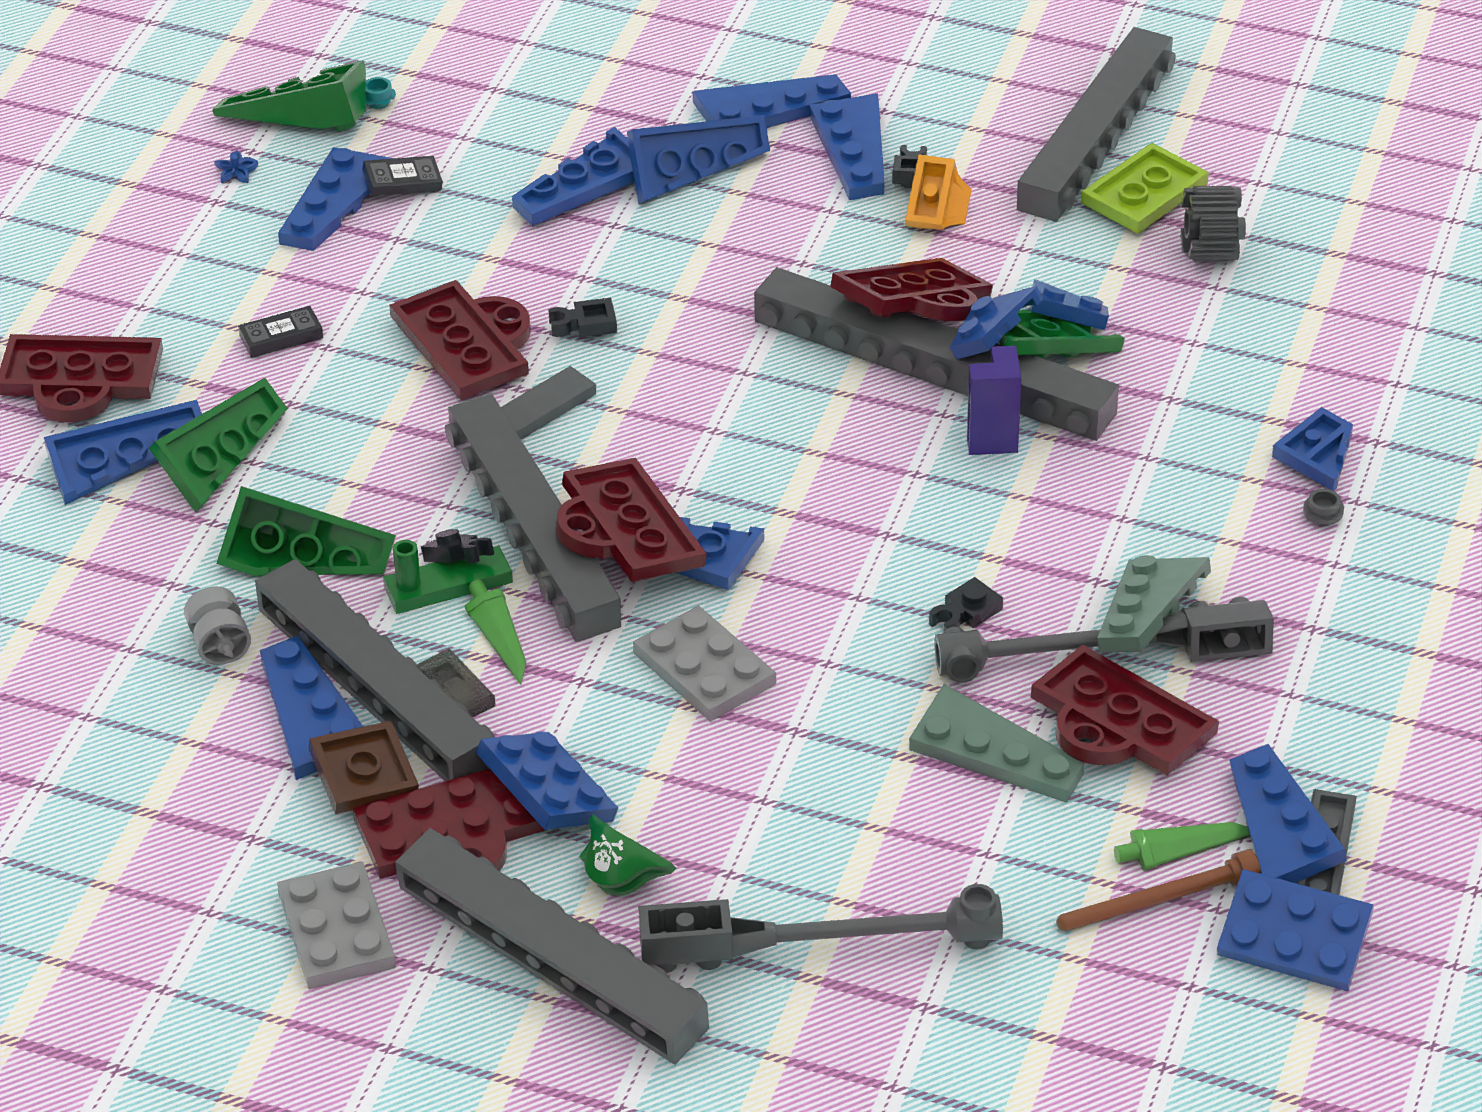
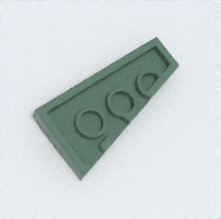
[1097,555,1211,653]
[909,684,1084,803]

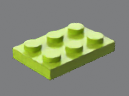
[1081,143,1209,234]

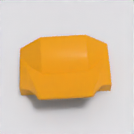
[905,154,972,230]

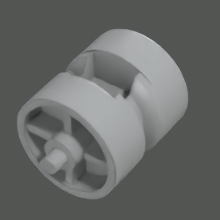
[184,586,251,665]

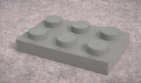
[633,605,776,722]
[277,861,396,989]

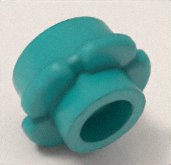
[365,77,396,109]

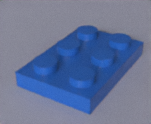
[476,731,619,830]
[1217,869,1374,992]

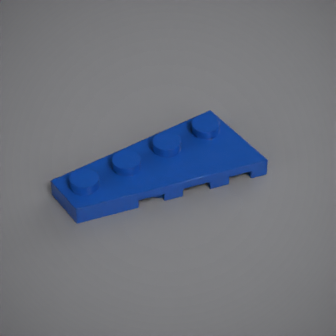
[692,74,851,128]
[810,93,885,200]
[627,115,770,204]
[512,127,635,226]
[278,147,393,251]
[44,400,202,505]
[583,517,764,590]
[260,635,363,780]
[1229,744,1347,883]

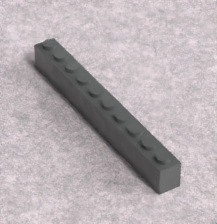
[754,267,1119,441]

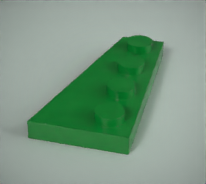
[149,378,288,512]

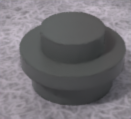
[1303,489,1344,525]

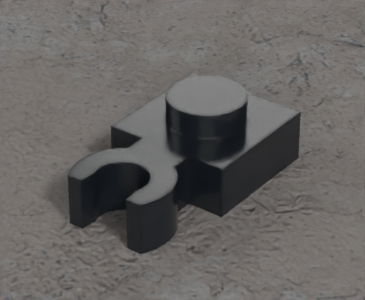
[892,145,927,188]
[548,297,617,337]
[421,529,494,564]
[929,577,1003,631]

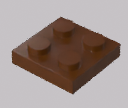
[309,721,419,814]

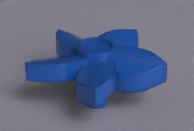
[214,150,258,183]

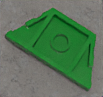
[999,310,1125,358]

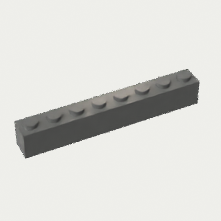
[1017,27,1176,222]
[445,393,621,642]
[255,559,495,781]
[395,828,709,1065]

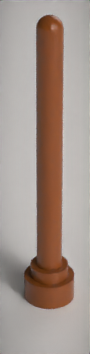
[1056,849,1261,931]

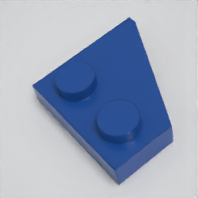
[1031,279,1109,330]
[949,285,1044,359]
[1272,407,1353,491]

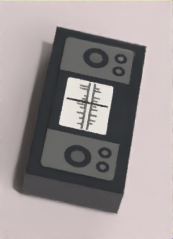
[362,156,443,196]
[238,306,323,358]

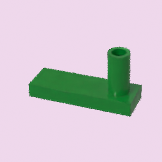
[383,540,513,614]

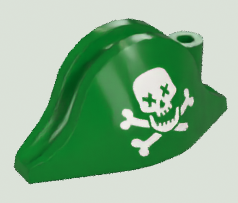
[579,814,677,896]

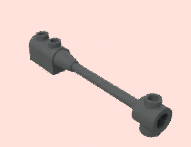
[934,597,1274,683]
[638,884,1003,973]

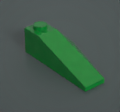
[212,60,366,131]
[216,486,396,576]

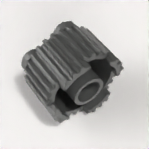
[1180,186,1246,261]

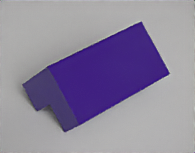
[967,346,1021,455]

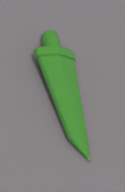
[464,580,526,685]
[1114,822,1250,871]

